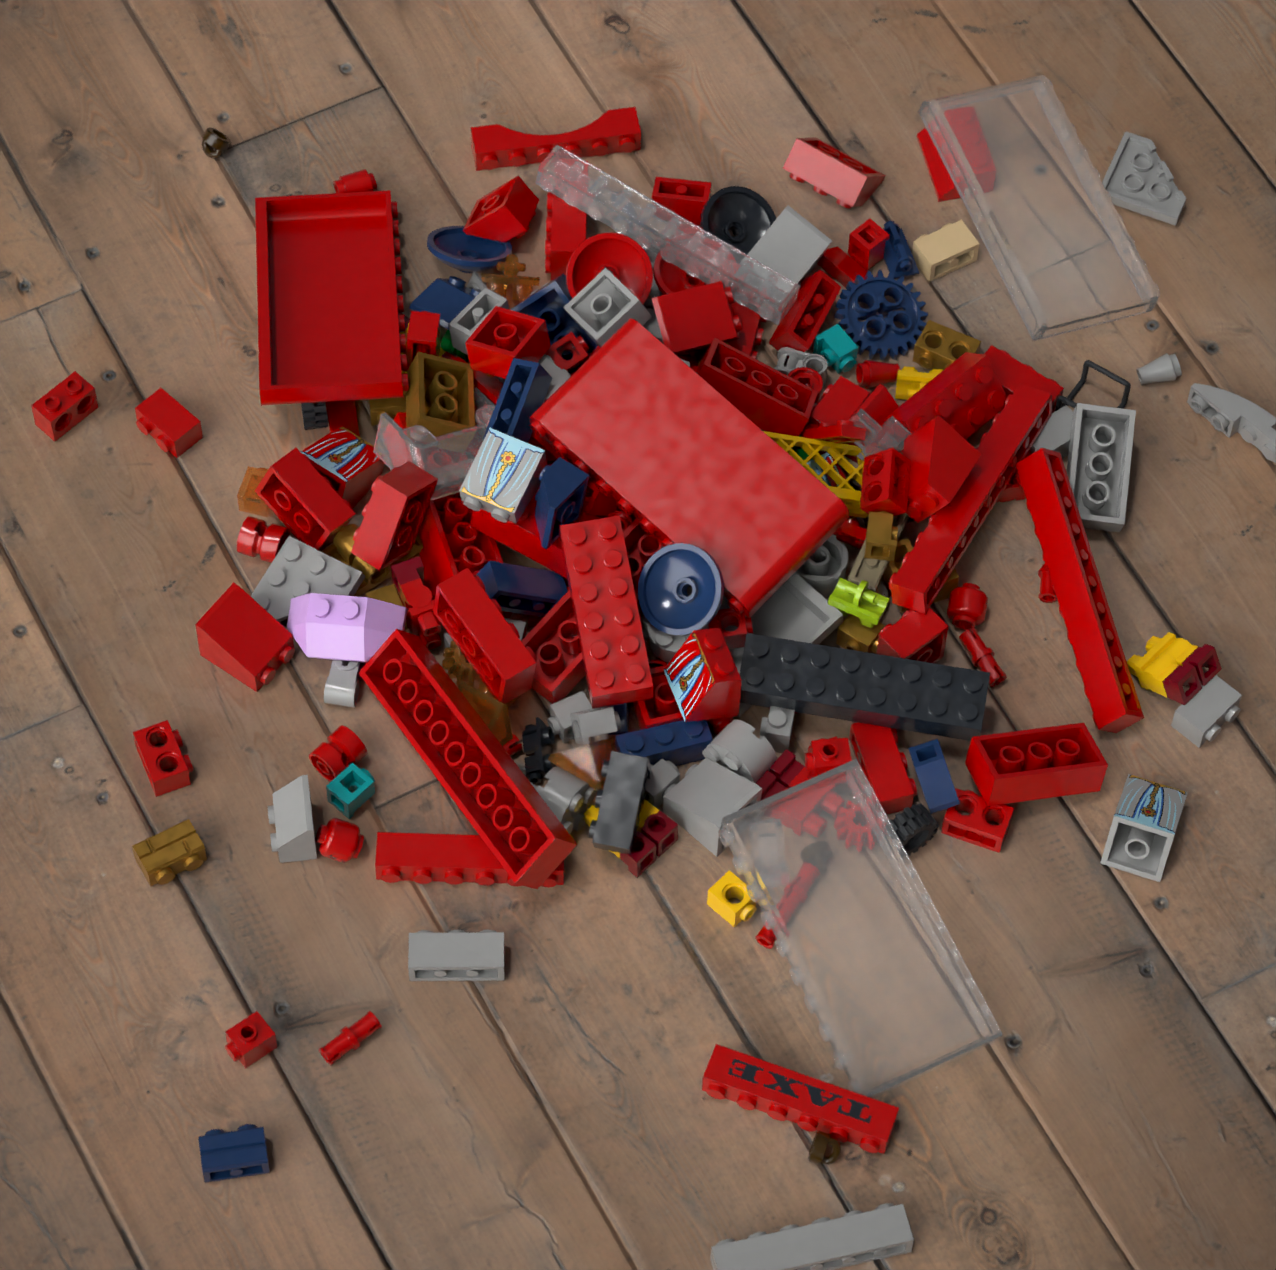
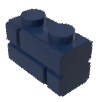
[198,1124,270,1183]

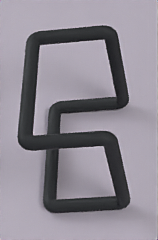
[1055,360,1131,411]

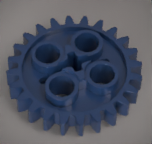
[835,270,928,361]

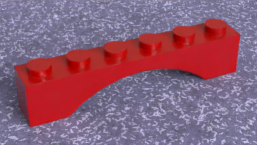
[471,107,641,171]

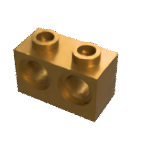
[913,320,981,370]

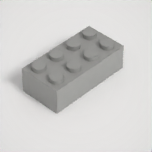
[1067,403,1136,532]

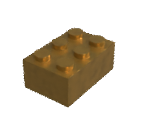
[406,352,475,454]

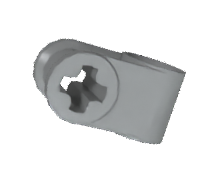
[774,347,827,388]
[324,660,362,707]

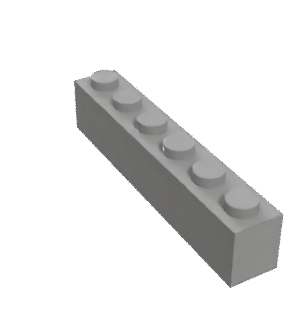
[710,1203,914,1270]

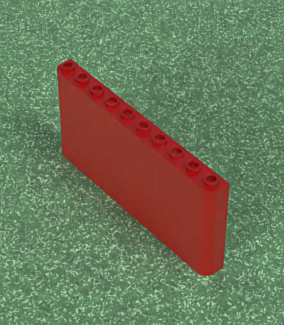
[255,190,409,406]
[530,318,849,618]

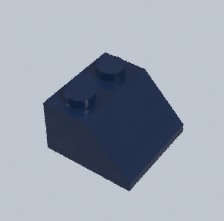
[409,276,482,330]
[535,457,589,549]

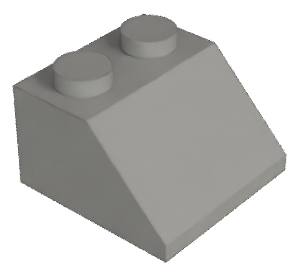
[563,268,652,347]
[267,775,317,863]

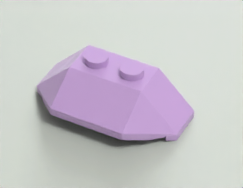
[287,593,408,662]

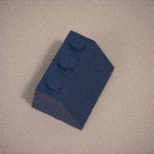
[510,273,598,375]

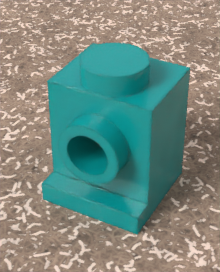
[813,324,858,374]
[326,763,375,820]

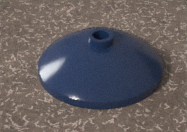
[427,226,512,273]
[638,543,724,636]

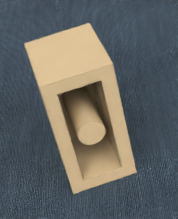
[912,220,980,282]

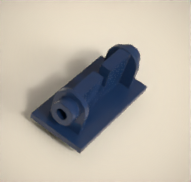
[883,221,919,279]

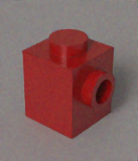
[805,737,852,783]
[225,1011,277,1068]

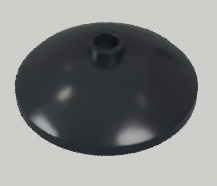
[700,186,777,268]

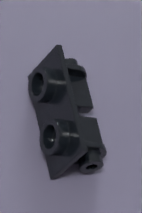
[522,717,558,784]

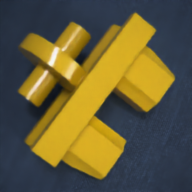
[895,366,943,400]

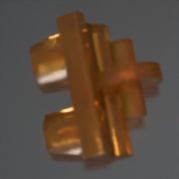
[481,254,540,301]

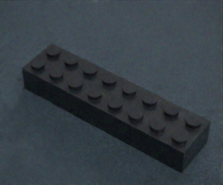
[739,633,990,741]

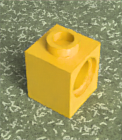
[707,870,757,928]

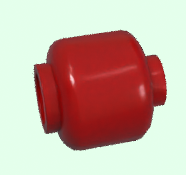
[947,583,988,630]
[315,818,364,863]

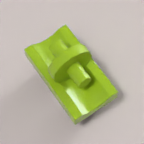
[827,578,890,628]

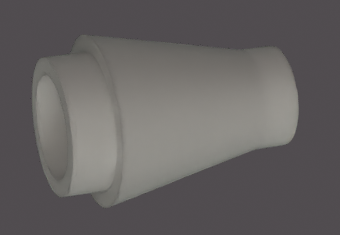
[1137,353,1182,385]

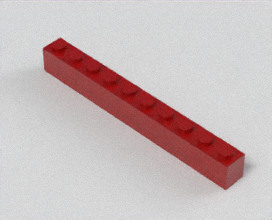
[889,384,1052,614]
[1016,448,1144,733]

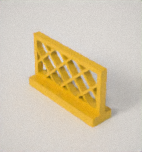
[763,431,868,518]

